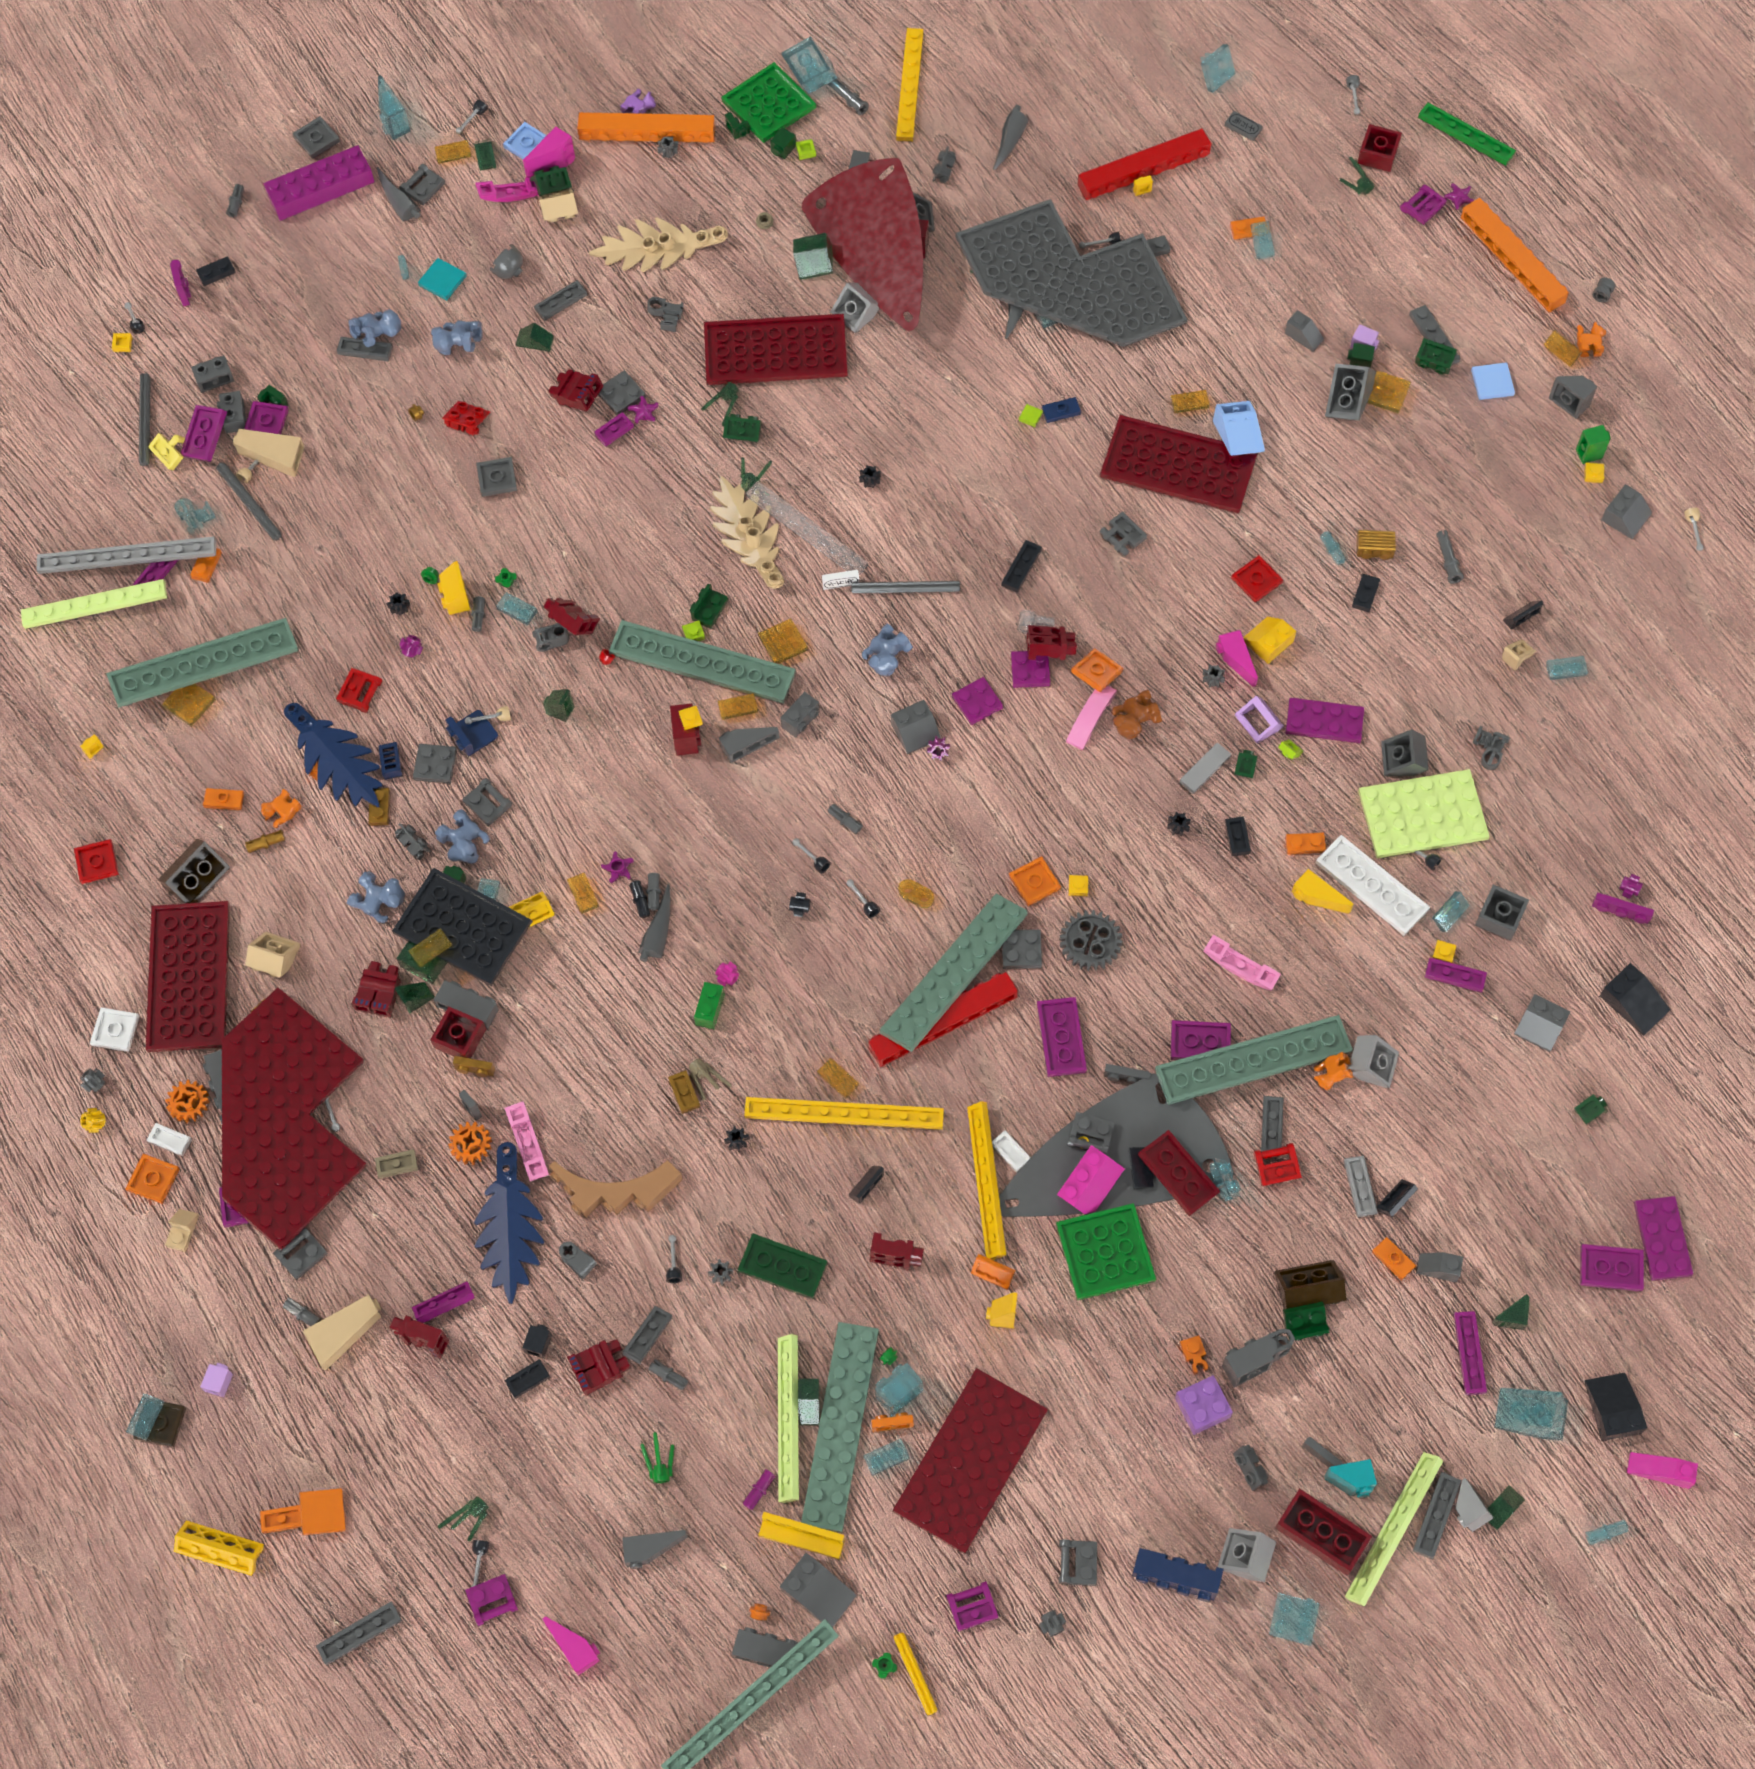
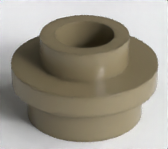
[756,212,773,229]

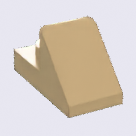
[1502,639,1536,670]
[165,1209,199,1252]

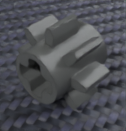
[657,137,678,158]
[1202,664,1225,688]
[80,1068,105,1092]
[708,1259,734,1286]
[1039,1610,1066,1637]

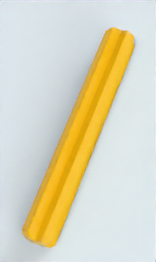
[894,1632,937,1715]

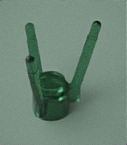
[1339,157,1375,195]
[701,382,738,426]
[740,457,772,491]
[438,1496,489,1542]

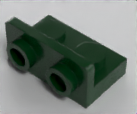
[530,166,572,196]
[1415,338,1457,375]
[723,414,762,442]
[690,583,729,629]
[1283,1302,1330,1341]

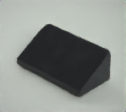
[1503,600,1544,629]
[1128,1147,1154,1189]
[849,1165,884,1204]

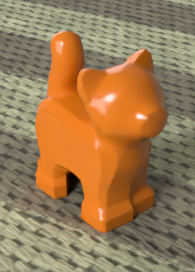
[1577,322,1606,357]
[261,789,301,828]
[1314,1052,1353,1090]

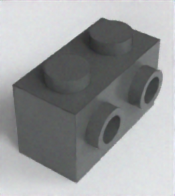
[191,355,234,393]
[217,391,246,433]
[780,691,820,738]

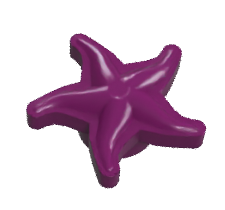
[1444,183,1474,210]
[628,396,659,424]
[601,851,634,883]

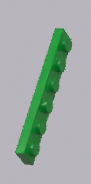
[1418,102,1516,166]

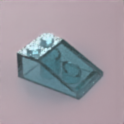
[781,36,837,94]
[378,75,410,140]
[1495,1387,1568,1441]

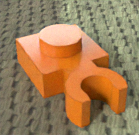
[1179,1335,1208,1375]

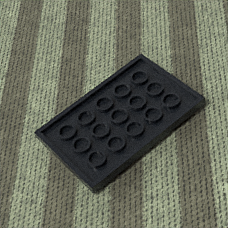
[392,868,532,986]

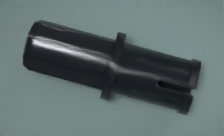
[629,881,650,918]

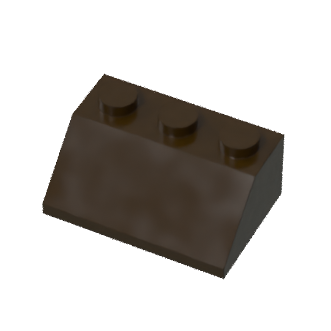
[158,839,230,904]
[1275,1260,1347,1309]

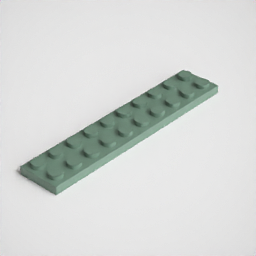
[106,618,298,708]
[609,620,796,704]
[880,893,1028,1052]
[1155,1015,1353,1105]
[801,1322,879,1533]

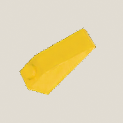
[1292,869,1354,914]
[986,1292,1017,1329]

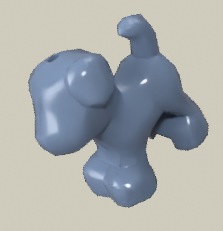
[348,309,402,347]
[431,320,483,355]
[862,623,913,676]
[435,809,490,864]
[347,871,405,924]

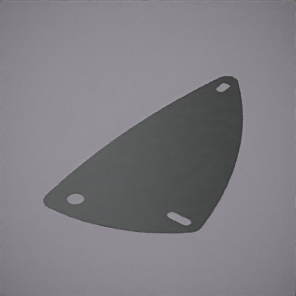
[999,1074,1234,1217]

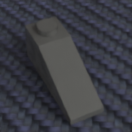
[719,727,780,763]
[622,1530,687,1569]

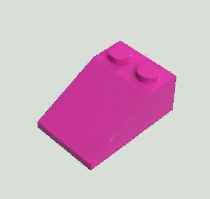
[523,126,575,177]

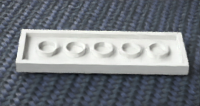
[1315,835,1430,936]

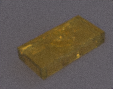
[434,140,472,164]
[1543,330,1582,367]
[1171,390,1210,413]
[718,693,758,720]
[567,872,599,914]
[408,929,452,968]
[817,1058,859,1099]

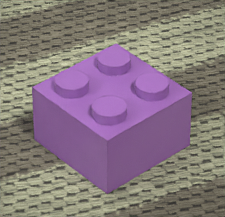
[1175,1375,1233,1435]

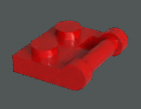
[336,668,383,713]
[1253,1143,1302,1186]

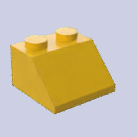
[437,561,471,615]
[1243,616,1296,664]

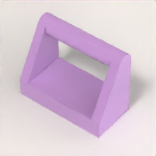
[1235,696,1284,744]

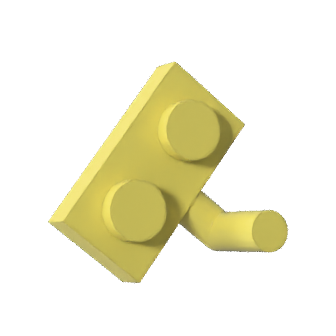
[148,433,185,470]

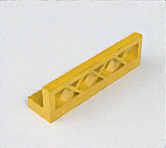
[509,891,555,927]
[758,1512,845,1560]
[174,1520,264,1576]

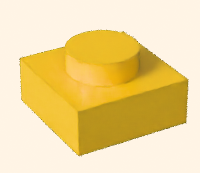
[1133,176,1153,196]
[112,333,133,352]
[1584,463,1604,483]
[679,705,703,730]
[80,734,104,759]
[1068,875,1088,896]
[1432,940,1457,963]

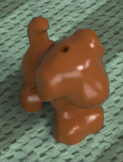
[1111,689,1162,739]

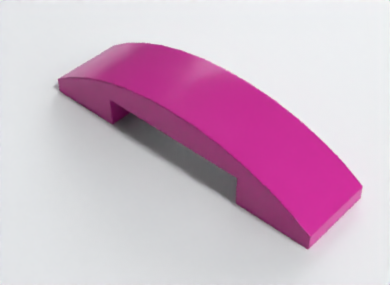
[475,177,539,202]

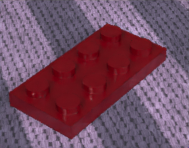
[1138,1130,1220,1217]

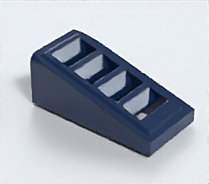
[378,742,403,780]

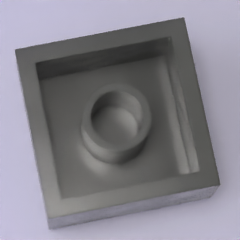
[1475,884,1529,941]

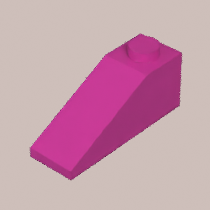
[1216,630,1258,687]
[1626,1452,1698,1489]
[542,1616,600,1676]

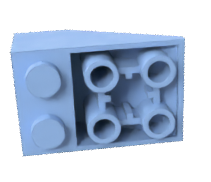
[1213,401,1265,456]

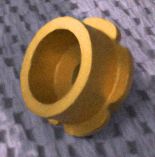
[408,404,424,421]

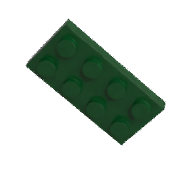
[737,1233,828,1300]

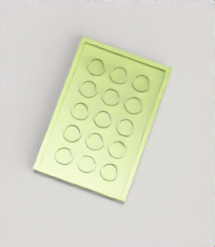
[1358,769,1490,859]

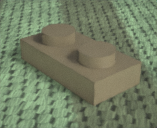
[375,1149,418,1179]

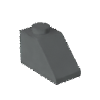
[1285,310,1324,352]
[1416,1252,1464,1283]

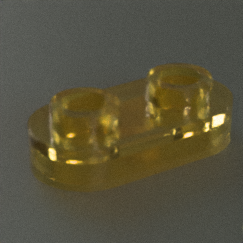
[898,879,934,908]

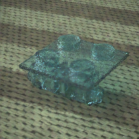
[1209,1158,1241,1202]
[1269,1593,1320,1646]

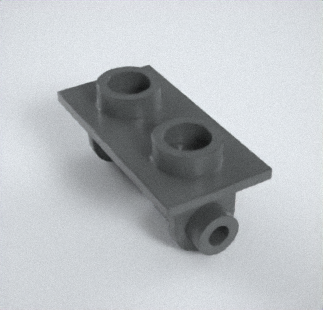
[932,146,956,183]
[395,823,431,860]
[1233,1445,1269,1491]

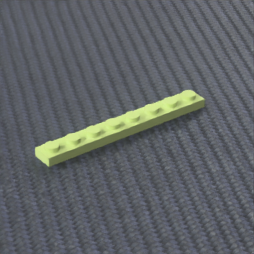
[21,579,167,629]
[778,1334,799,1503]
[1345,1452,1443,1606]

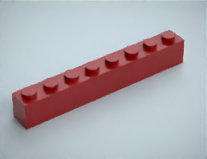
[1077,128,1211,200]
[868,972,1018,1067]

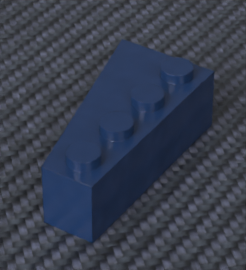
[1132,1548,1224,1602]

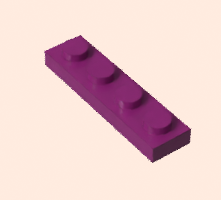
[1453,1311,1487,1395]

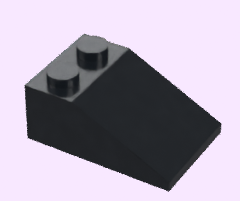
[1599,963,1671,1036]
[1584,1373,1647,1441]

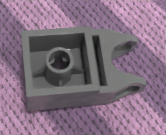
[1222,1329,1295,1388]

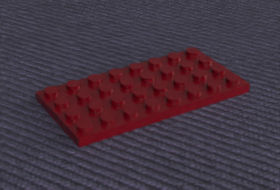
[704,314,848,385]
[1100,415,1258,514]
[145,901,230,1052]
[893,1368,1048,1554]

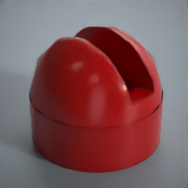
[599,649,615,665]

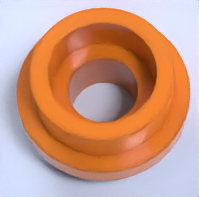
[749,1603,770,1621]

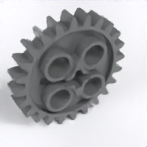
[1059,910,1123,971]

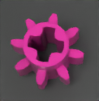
[715,962,739,987]

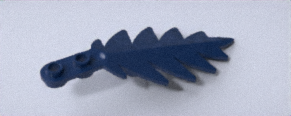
[284,703,383,807]
[474,1142,545,1304]

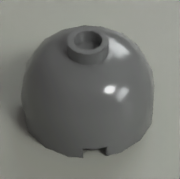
[490,244,523,279]

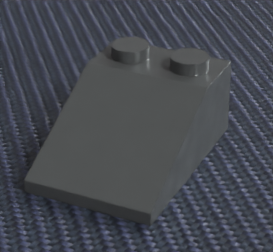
[1325,364,1376,421]
[780,1553,857,1627]

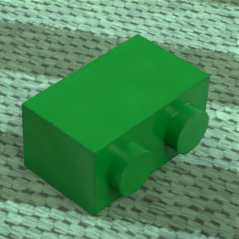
[1576,425,1611,464]
[694,982,725,1030]

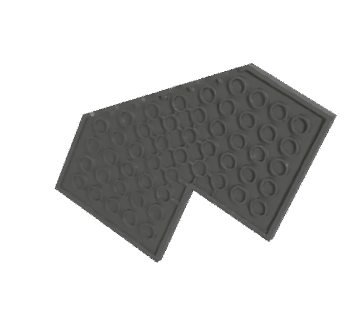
[955,199,1188,347]

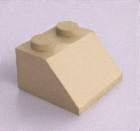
[538,189,578,222]
[245,932,301,977]

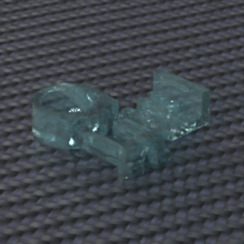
[174,498,216,534]

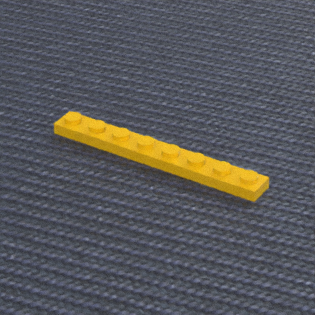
[896,28,923,142]
[967,1101,1007,1260]

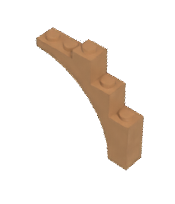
[549,1160,683,1218]

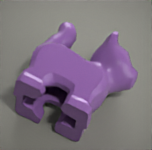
[620,88,656,114]

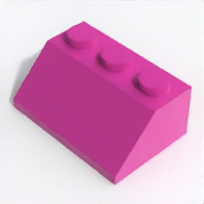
[1057,1145,1125,1215]

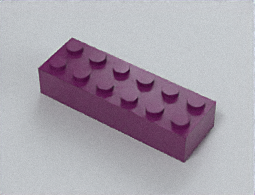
[263,145,375,221]

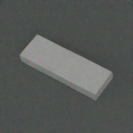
[1180,743,1231,794]
[1344,1156,1378,1218]

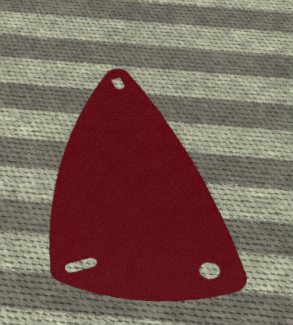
[802,158,923,331]

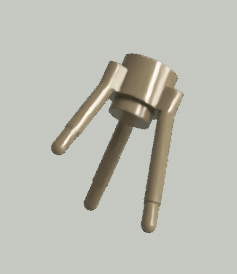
[689,1058,732,1100]

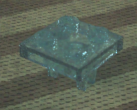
[1200,44,1236,93]

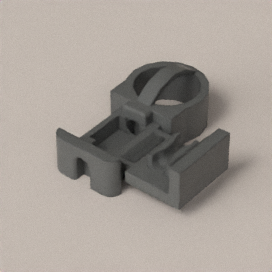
[647,297,684,332]
[1473,726,1510,770]

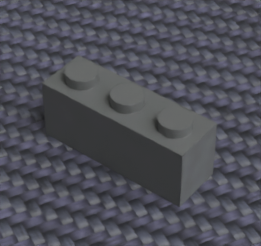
[434,980,499,1030]
[732,1627,798,1668]

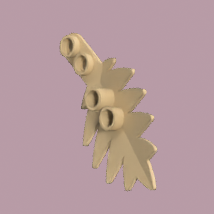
[589,217,728,273]
[710,476,784,589]

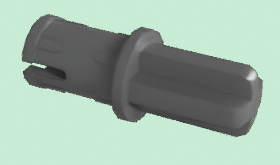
[226,184,244,217]
[471,596,486,632]
[828,804,863,834]
[646,873,661,911]
[283,1298,322,1326]
[648,1359,688,1390]

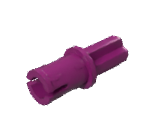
[743,1469,776,1510]

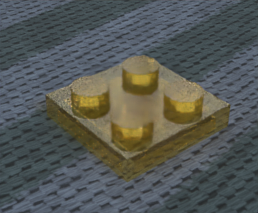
[1367,370,1411,414]
[758,618,808,664]
[162,684,216,727]

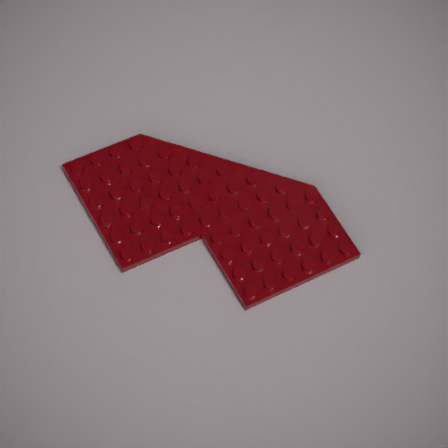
[222,987,366,1251]

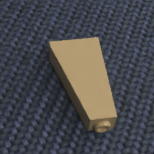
[233,429,304,477]
[303,1295,382,1370]

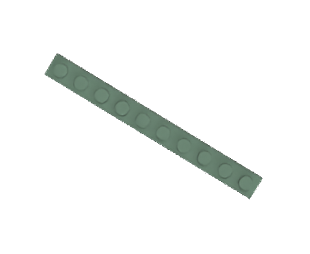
[661,1619,839,1769]

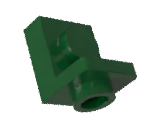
[725,112,750,139]
[258,385,288,406]
[1234,749,1258,778]
[1574,1094,1608,1125]

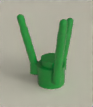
[640,1432,675,1484]

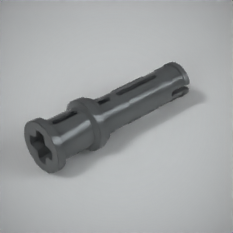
[826,75,869,115]
[1436,530,1464,584]

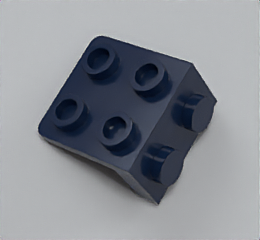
[445,710,498,757]

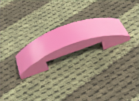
[1066,686,1117,750]
[1204,935,1281,991]
[505,1101,549,1182]

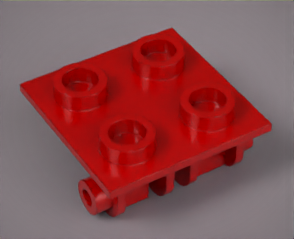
[442,401,490,436]

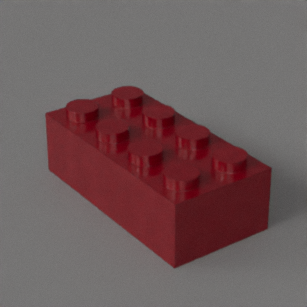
[1275,1488,1372,1576]

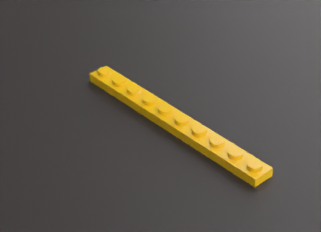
[744,1097,944,1130]

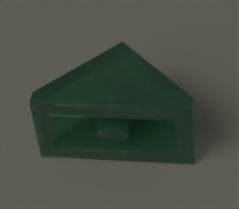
[474,139,497,171]
[516,322,554,352]
[395,982,435,1014]
[1492,1294,1530,1330]
[1487,1485,1525,1530]

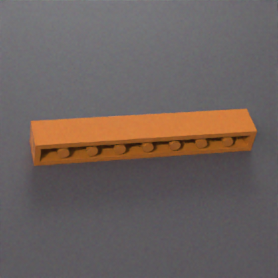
[577,112,715,143]
[1461,198,1569,313]

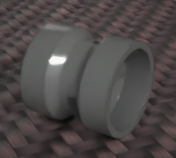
[1592,277,1616,303]

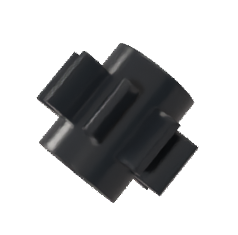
[859,465,881,488]
[386,592,411,616]
[1167,811,1191,836]
[789,892,811,917]
[724,1126,749,1152]

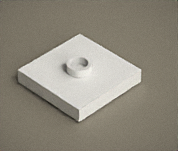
[90,1007,140,1052]

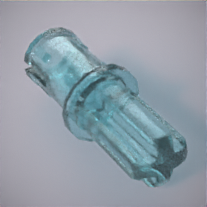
[1320,531,1346,565]
[1585,1520,1629,1545]

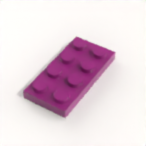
[1285,697,1364,743]
[1037,997,1087,1077]
[1634,1196,1693,1281]

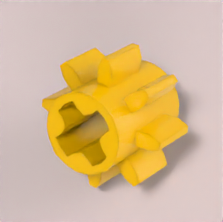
[80,1108,106,1133]

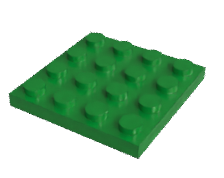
[721,62,816,143]
[1056,1203,1156,1300]

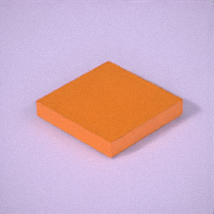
[1071,648,1124,692]
[1009,856,1061,906]
[125,1154,180,1204]
[299,1488,346,1535]

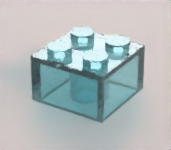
[875,1363,923,1417]

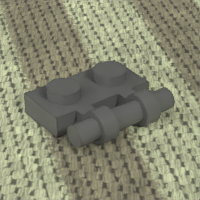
[1100,511,1147,556]

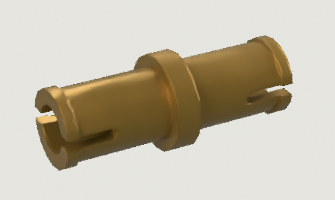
[245,829,285,853]

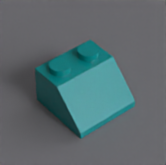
[1324,1459,1377,1498]

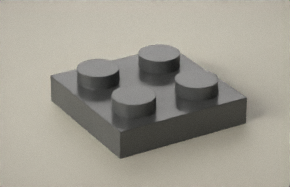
[292,116,340,159]
[598,370,646,415]
[476,457,517,497]
[413,744,457,784]
[1002,930,1042,969]

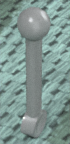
[325,1097,340,1132]

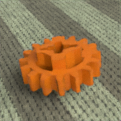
[165,1080,210,1123]
[448,1121,492,1165]

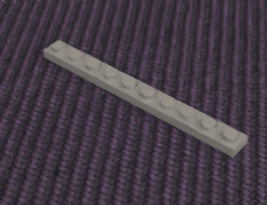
[37,536,216,574]

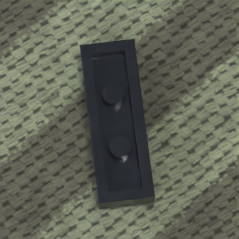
[1001,540,1042,593]

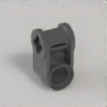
[532,623,570,652]
[559,1242,597,1279]

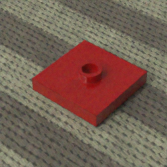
[1231,555,1283,603]
[74,839,119,884]

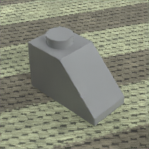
[1456,1478,1493,1532]

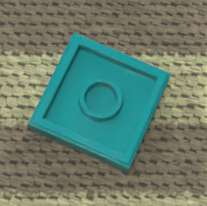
[418,258,467,301]

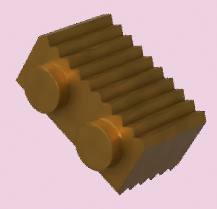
[1356,530,1396,560]

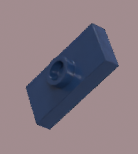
[1041,397,1081,423]

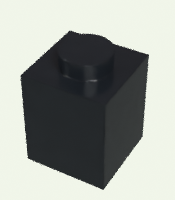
[522,1324,552,1359]

